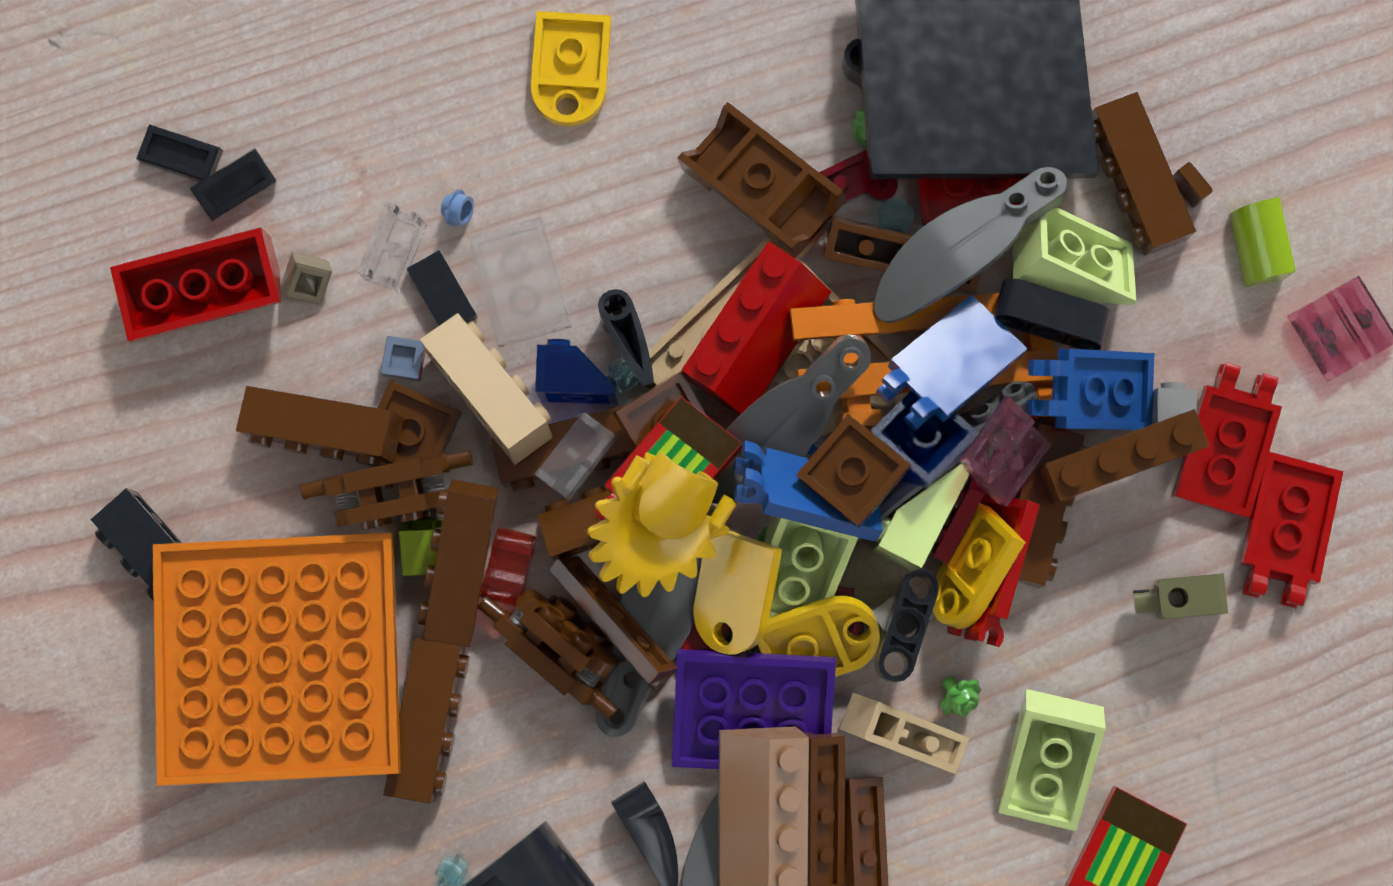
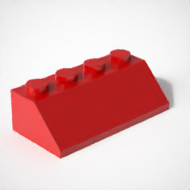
[110,227,281,342]
[681,241,831,415]

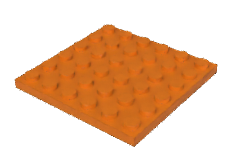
[153,532,401,786]

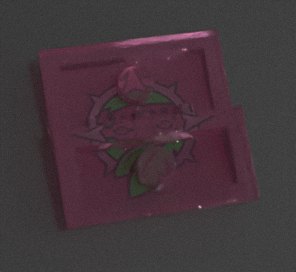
[1287,275,1393,382]
[959,396,1052,507]

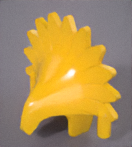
[587,452,737,597]

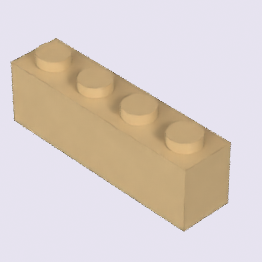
[420,313,553,465]

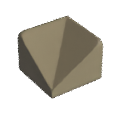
[281,251,332,305]

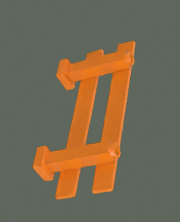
[789,293,1103,433]

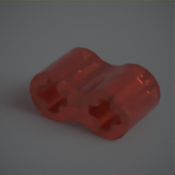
[480,527,537,607]

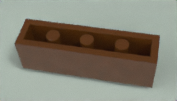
[1092,92,1196,256]
[824,216,981,293]
[236,386,404,467]
[490,405,634,492]
[1037,409,1209,505]
[1014,423,1087,588]
[418,479,499,648]
[383,638,470,804]

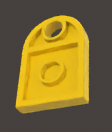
[531,11,612,127]
[933,503,1025,629]
[693,531,782,655]
[758,596,880,677]

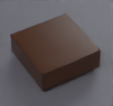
[1173,162,1213,208]

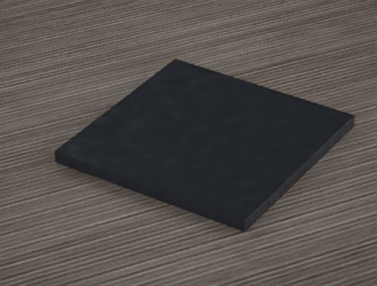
[855,0,1099,179]

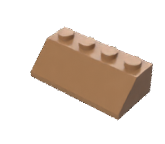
[718,727,809,886]

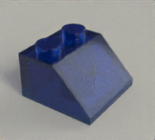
[535,339,618,405]
[870,390,980,488]

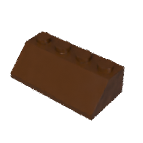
[538,486,611,561]

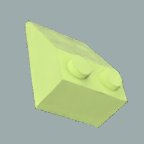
[1012,207,1136,305]
[872,458,975,571]
[764,516,858,618]
[998,689,1106,831]

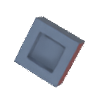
[380,336,426,381]

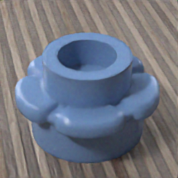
[441,189,474,226]

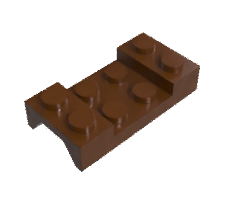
[677,102,845,258]

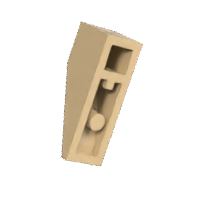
[839,693,969,775]

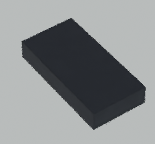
[136,124,223,182]
[190,148,277,221]
[406,250,478,326]

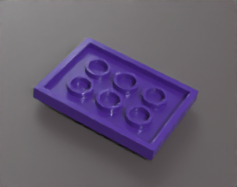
[672,649,836,769]

